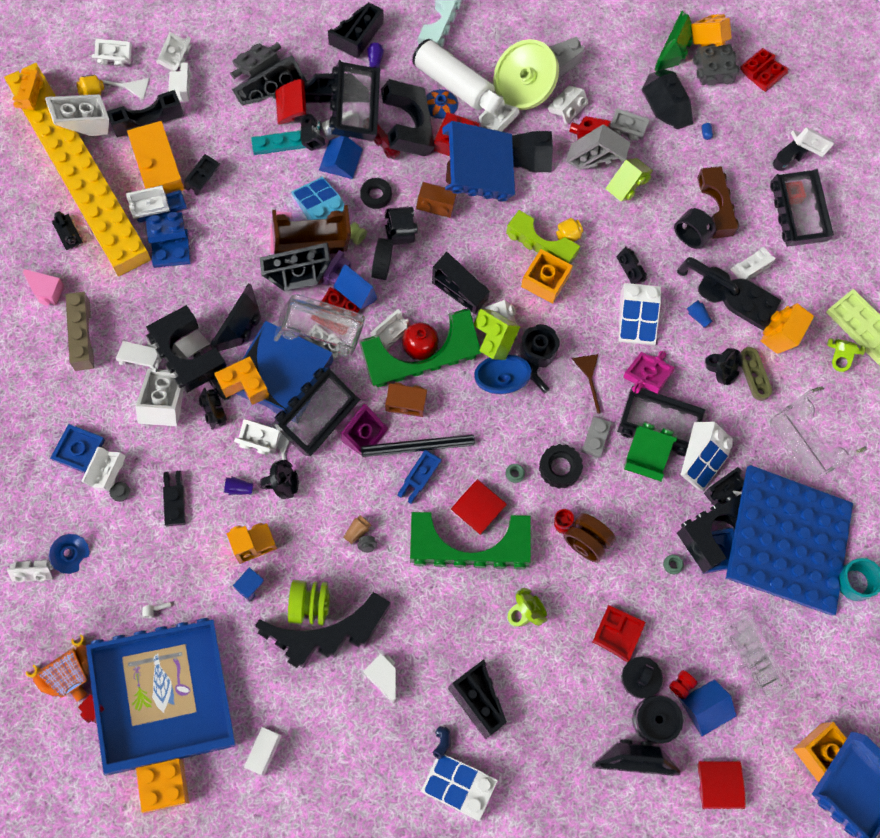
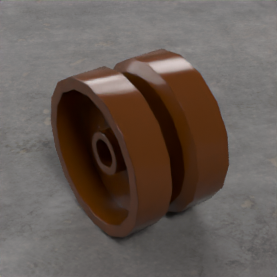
[564,513,616,563]

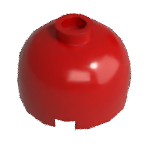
[402,322,439,360]

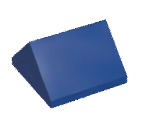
[319,136,363,179]
[334,264,378,309]
[679,680,737,737]

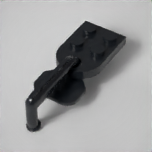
[677,257,781,331]

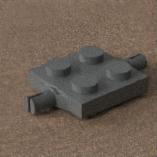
[230,42,281,79]

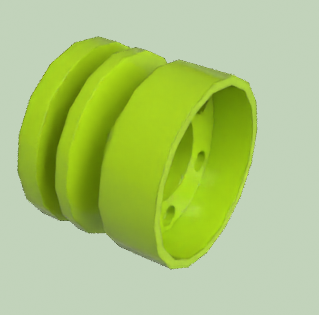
[288,579,330,626]

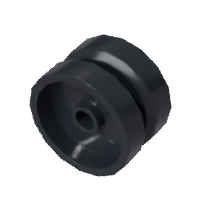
[632,696,684,744]

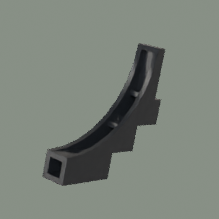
[255,592,391,668]

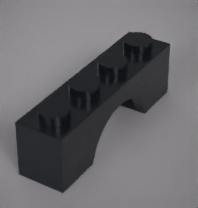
[107,90,184,138]

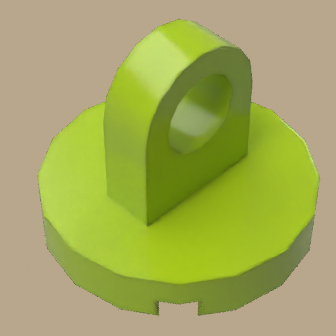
[827,338,866,372]
[508,588,547,627]

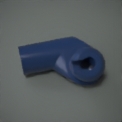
[433,726,451,759]

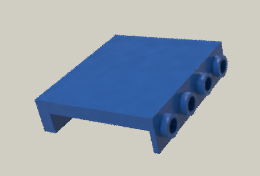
[442,121,515,202]
[812,731,880,838]

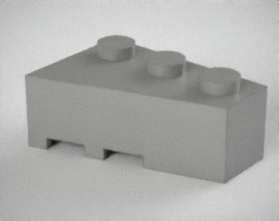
[549,37,584,80]
[566,124,631,170]

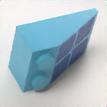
[291,177,345,220]

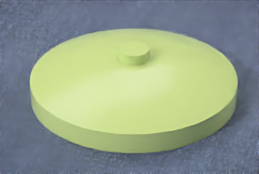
[493,39,559,110]

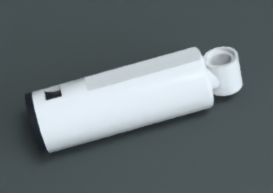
[412,39,503,114]

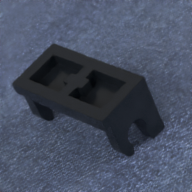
[184,154,220,195]
[704,466,744,506]

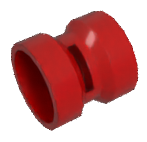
[554,509,574,534]
[669,670,698,700]

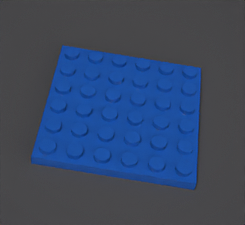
[725,465,853,616]

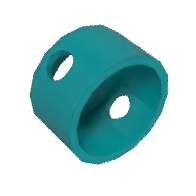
[839,558,880,601]

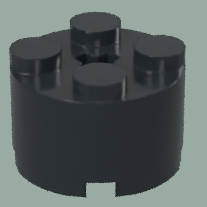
[385,206,418,245]
[520,324,560,368]

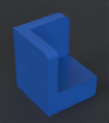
[233,567,264,602]

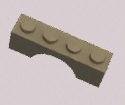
[65,291,94,371]

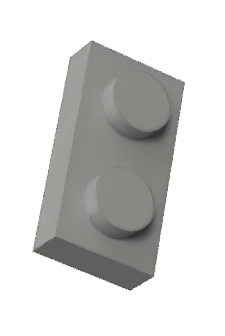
[582,416,612,458]

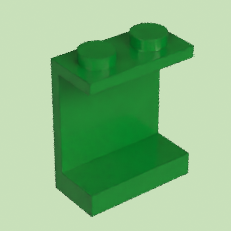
[624,421,677,482]

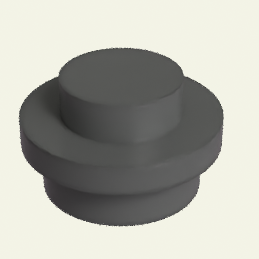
[109,482,130,502]
[357,536,377,553]

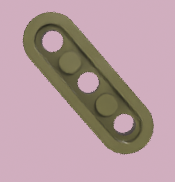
[741,347,772,401]

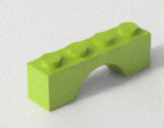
[506,210,580,264]

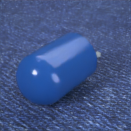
[701,121,713,140]

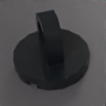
[705,348,742,385]
[260,460,299,499]
[621,657,663,699]

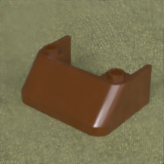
[272,205,351,254]

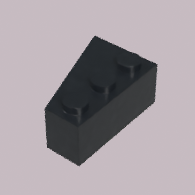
[328,2,384,59]
[432,251,490,314]
[448,659,507,740]

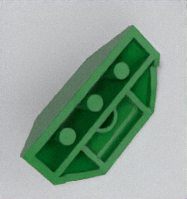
[654,10,693,71]

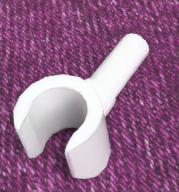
[143,602,171,618]

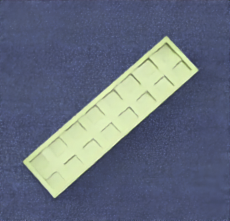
[826,289,880,366]

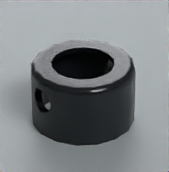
[674,208,716,249]

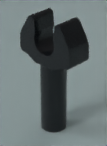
[529,364,550,394]

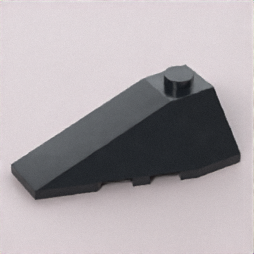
[512,131,553,173]

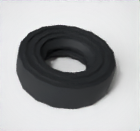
[360,178,392,209]

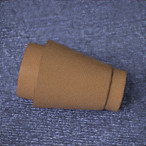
[343,515,371,545]

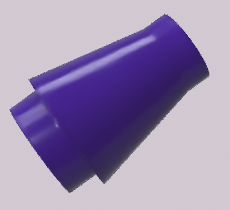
[367,43,384,68]
[224,476,253,495]

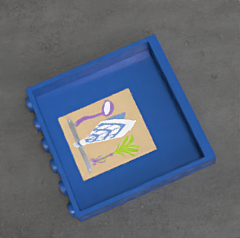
[86,618,235,776]

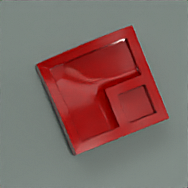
[592,605,646,662]

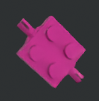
[623,351,675,394]

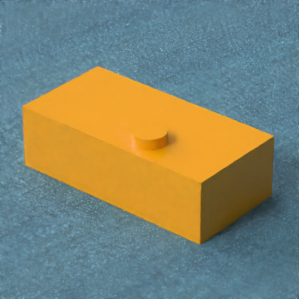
[127,121,184,194]

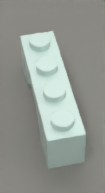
[418,0,462,48]

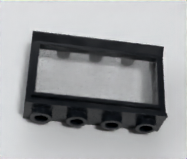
[329,60,380,141]
[770,169,834,247]
[272,367,361,456]
[617,385,706,456]

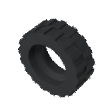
[371,238,393,280]
[539,444,583,489]

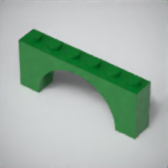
[359,309,481,387]
[410,512,531,570]

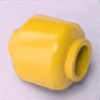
[76,74,104,96]
[555,218,584,242]

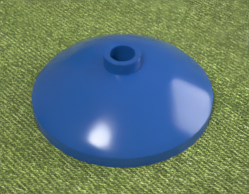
[474,355,531,394]

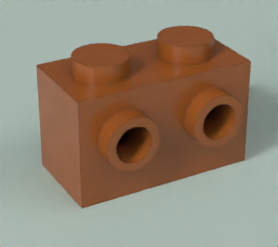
[416,182,457,218]
[385,383,427,417]

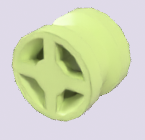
[350,222,367,245]

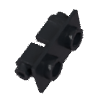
[52,211,83,250]
[616,246,647,284]
[199,388,227,430]

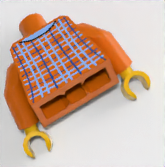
[25,634,90,702]

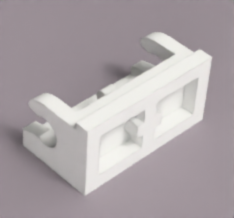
[126,186,170,219]
[730,247,775,280]
[371,309,410,350]
[116,341,162,372]

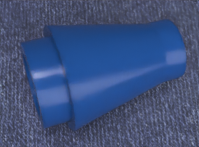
[687,300,712,327]

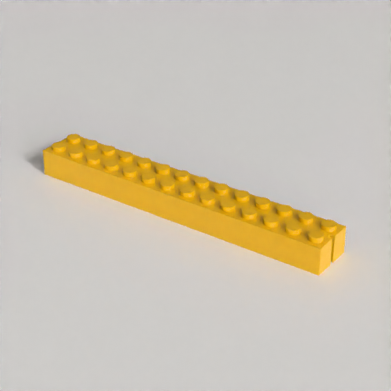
[4,63,151,277]

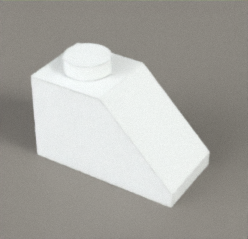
[363,654,396,703]

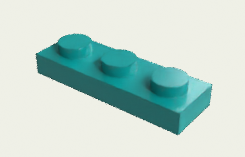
[251,130,306,155]

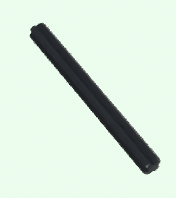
[361,434,475,457]

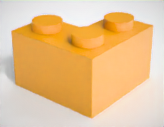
[691,14,732,47]
[214,356,269,405]
[226,523,277,564]

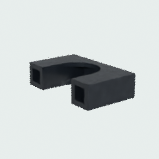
[381,79,435,156]
[146,305,227,393]
[677,494,742,573]

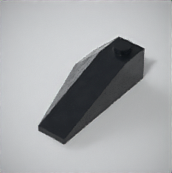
[232,52,307,105]

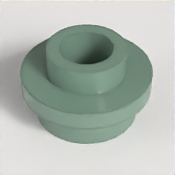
[505,464,525,483]
[663,554,684,575]

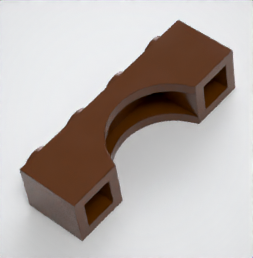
[697,166,739,239]

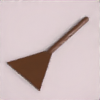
[571,354,601,414]

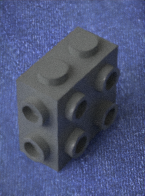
[693,44,739,86]

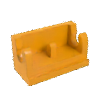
[12,69,43,110]

